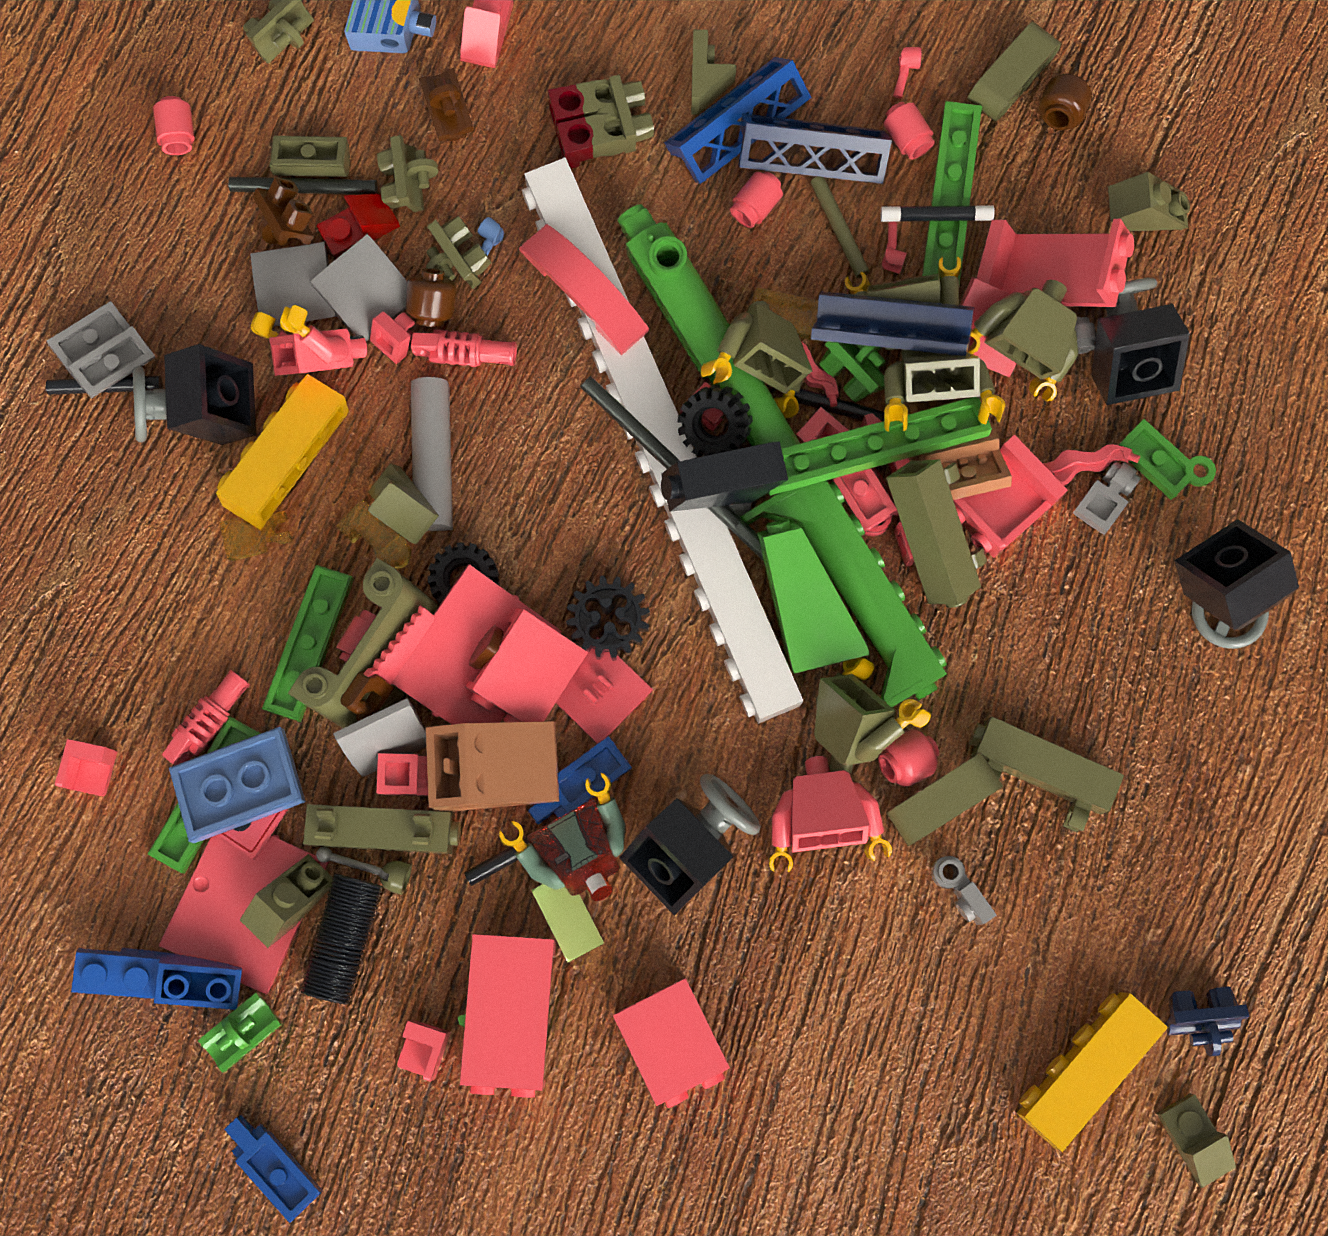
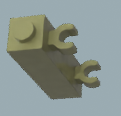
[886,459,987,608]
[969,717,1124,833]
[303,804,461,854]

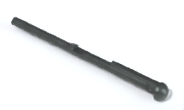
[580,375,764,561]

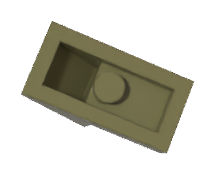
[691,29,736,115]
[368,463,439,544]
[1156,1093,1236,1188]

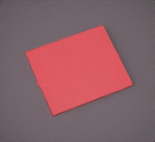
[392,564,562,725]
[159,835,329,994]

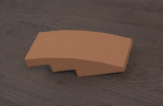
[903,397,1012,500]

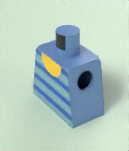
[344,0,436,53]

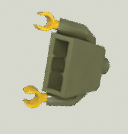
[845,257,961,351]
[967,280,1078,401]
[701,301,812,418]
[884,350,1005,432]
[814,657,931,774]

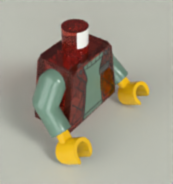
[499,773,626,901]

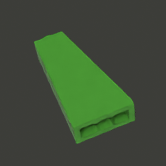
[757,519,869,674]

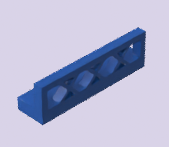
[664,57,812,184]

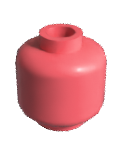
[878,729,939,787]

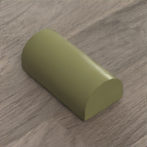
[270,136,350,177]

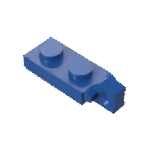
[528,736,632,825]
[224,1115,323,1223]

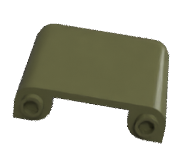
[288,558,439,729]

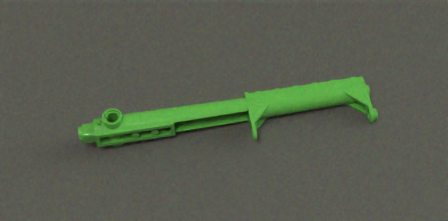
[618,204,947,707]

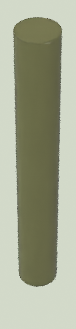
[810,176,870,278]

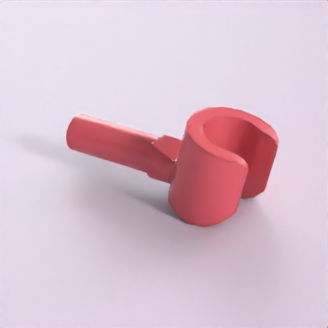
[893,47,921,99]
[882,222,907,274]

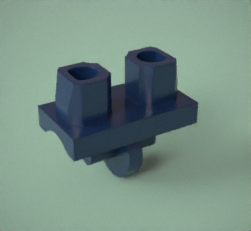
[1165,986,1249,1057]

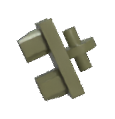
[243,0,314,64]
[377,135,438,212]
[426,216,492,289]

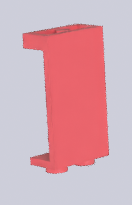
[976,219,1134,307]
[460,934,556,1098]

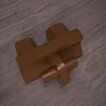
[419,68,474,142]
[252,177,314,245]

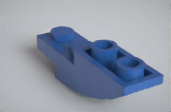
[71,948,242,1010]

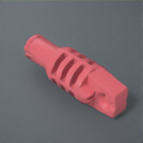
[411,330,517,367]
[162,669,250,766]

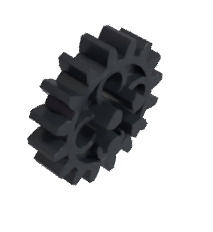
[566,576,650,661]

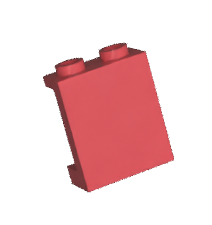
[953,435,1068,558]
[465,608,588,722]
[613,978,730,1108]

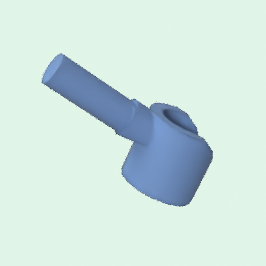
[477,217,504,256]

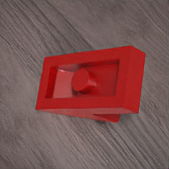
[316,194,400,260]

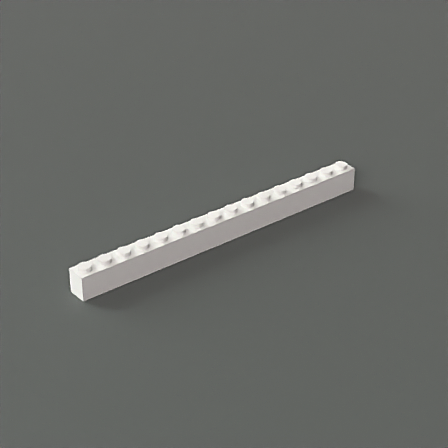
[522,157,803,724]

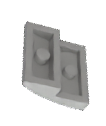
[310,234,408,341]
[250,242,337,327]
[47,301,155,399]
[333,699,426,777]

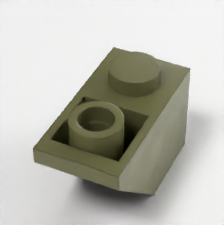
[1108,172,1190,231]
[240,854,333,948]

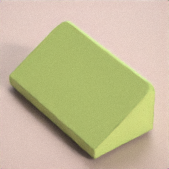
[531,879,604,962]

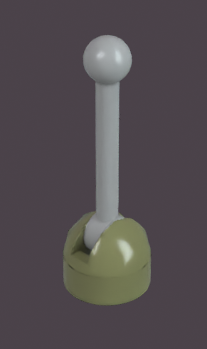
[316,847,412,895]

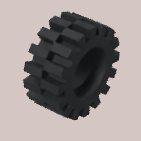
[677,385,753,456]
[427,542,500,605]

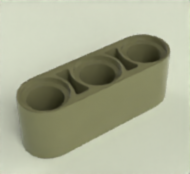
[967,21,1062,122]
[886,752,1003,846]

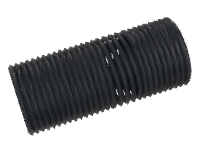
[300,873,383,1005]

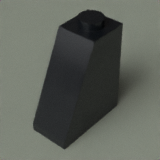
[661,441,788,512]

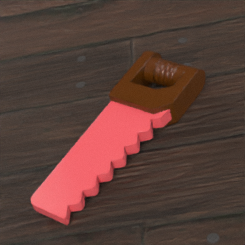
[341,605,435,721]

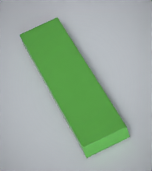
[262,565,354,723]
[148,716,261,874]

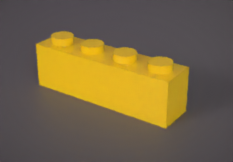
[216,374,349,530]
[1016,992,1168,1152]

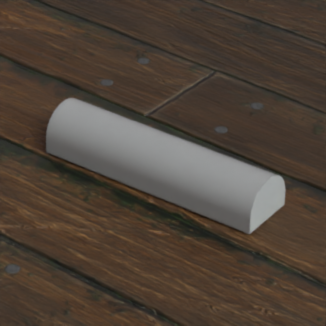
[410,377,453,531]

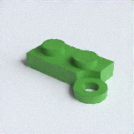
[1119,419,1216,500]

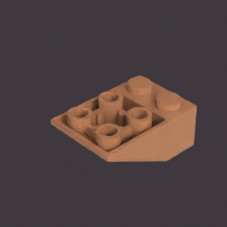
[426,721,559,812]

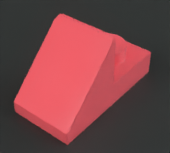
[460,0,514,69]

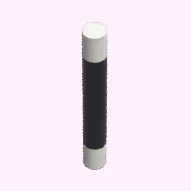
[880,205,994,222]

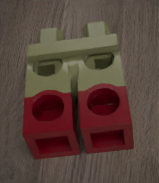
[548,75,654,169]

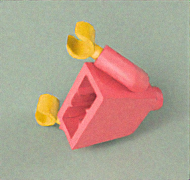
[251,305,367,376]
[769,756,892,872]

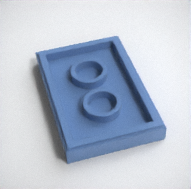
[169,727,306,844]

